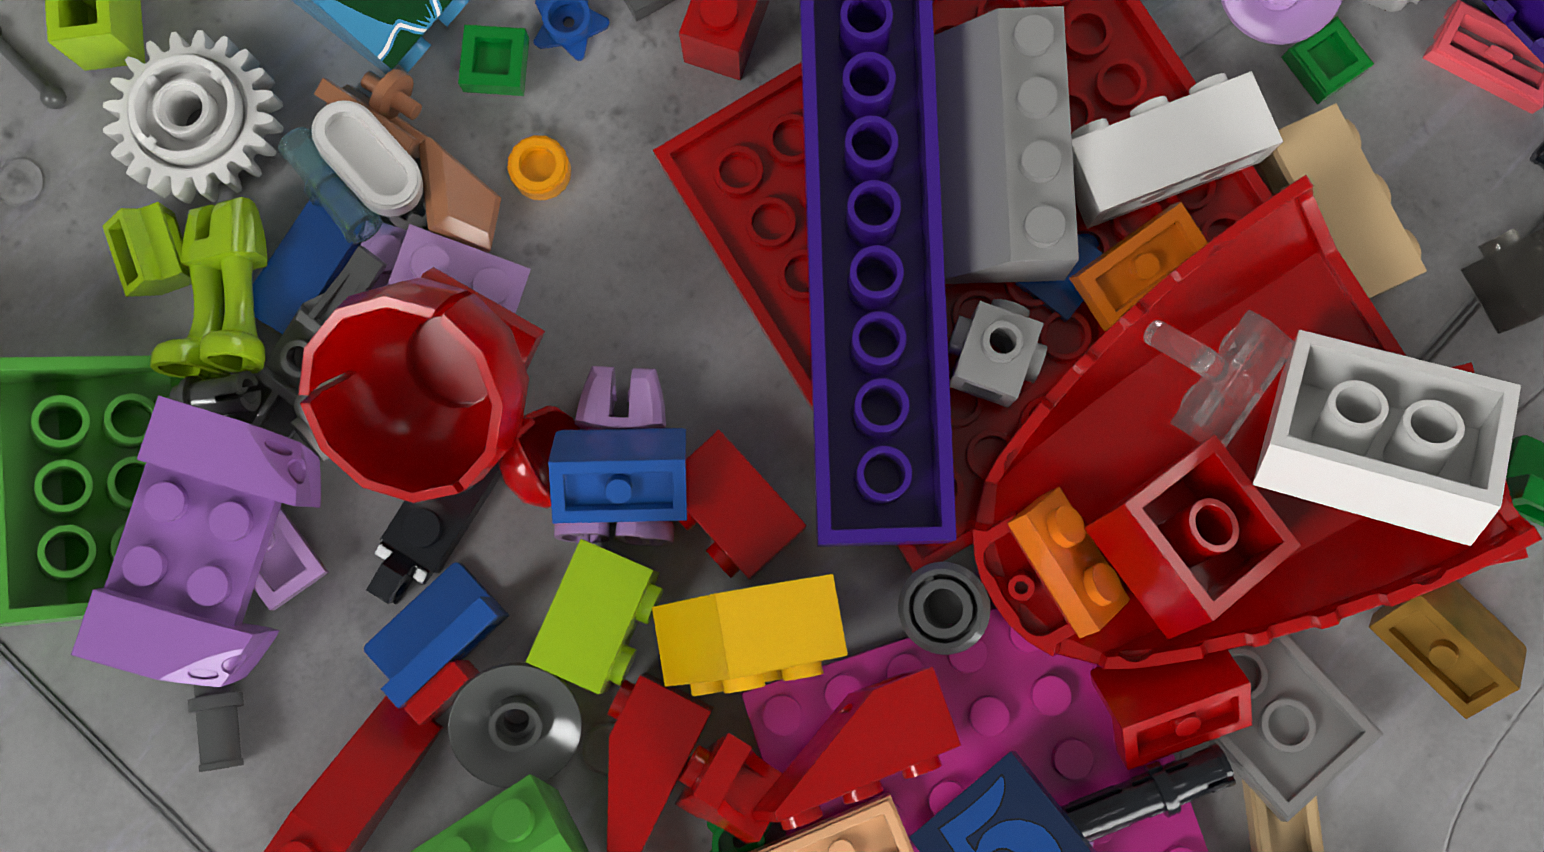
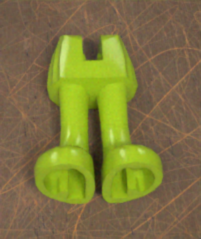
[150,197,268,380]

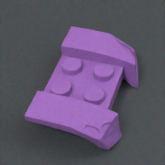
[71,395,321,687]

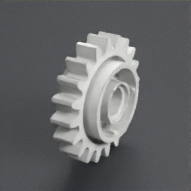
[103,30,284,204]

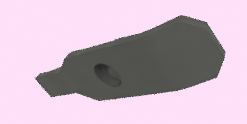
[227,246,387,439]

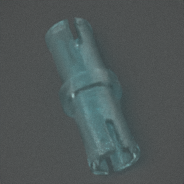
[278,126,382,244]

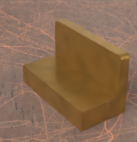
[1369,580,1527,719]

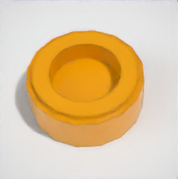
[507,135,571,200]

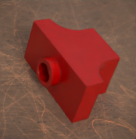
[675,733,783,844]

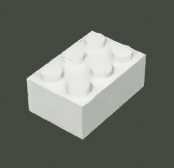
[1252,330,1521,546]

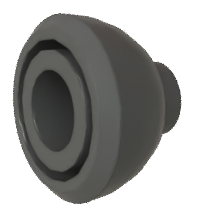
[898,562,990,655]

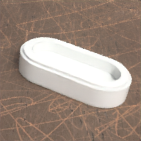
[312,100,423,217]

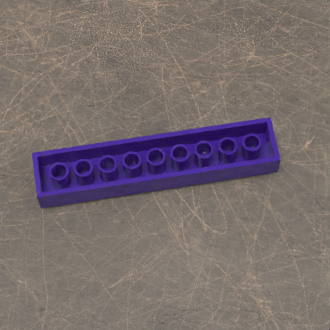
[799,0,956,547]

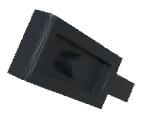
[366,462,502,604]

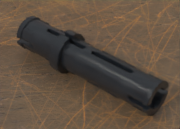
[1061,743,1236,842]

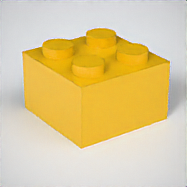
[652,574,848,696]

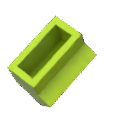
[102,202,192,297]

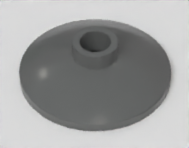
[448,662,582,788]

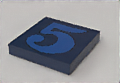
[909,751,1097,852]

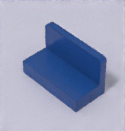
[548,428,687,524]
[364,562,510,708]

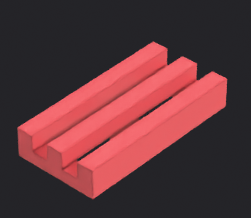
[1423,0,1544,114]

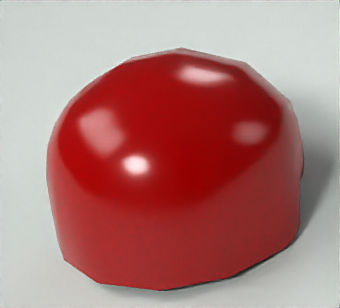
[498,405,581,509]

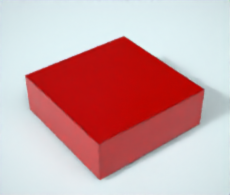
[404,660,480,726]

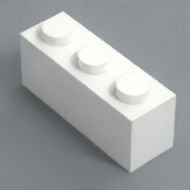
[1071,71,1283,228]

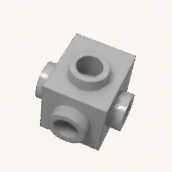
[948,299,1047,408]

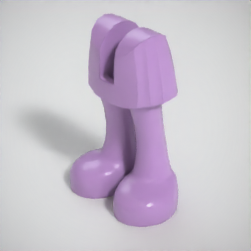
[554,366,675,546]

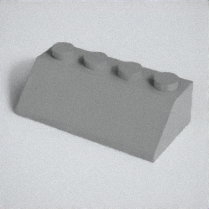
[934,6,1079,284]

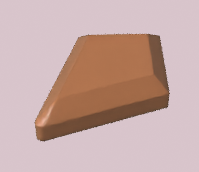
[419,137,501,253]

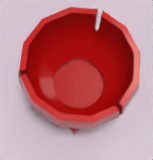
[298,267,545,503]

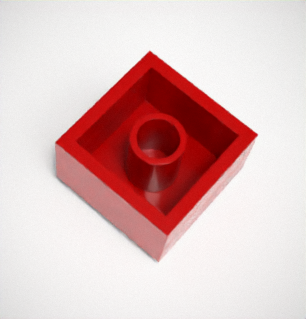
[1084,435,1301,639]

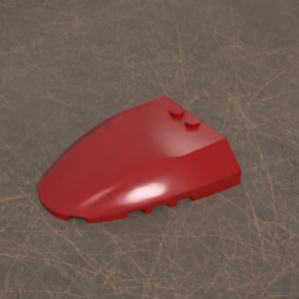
[973,175,1542,669]

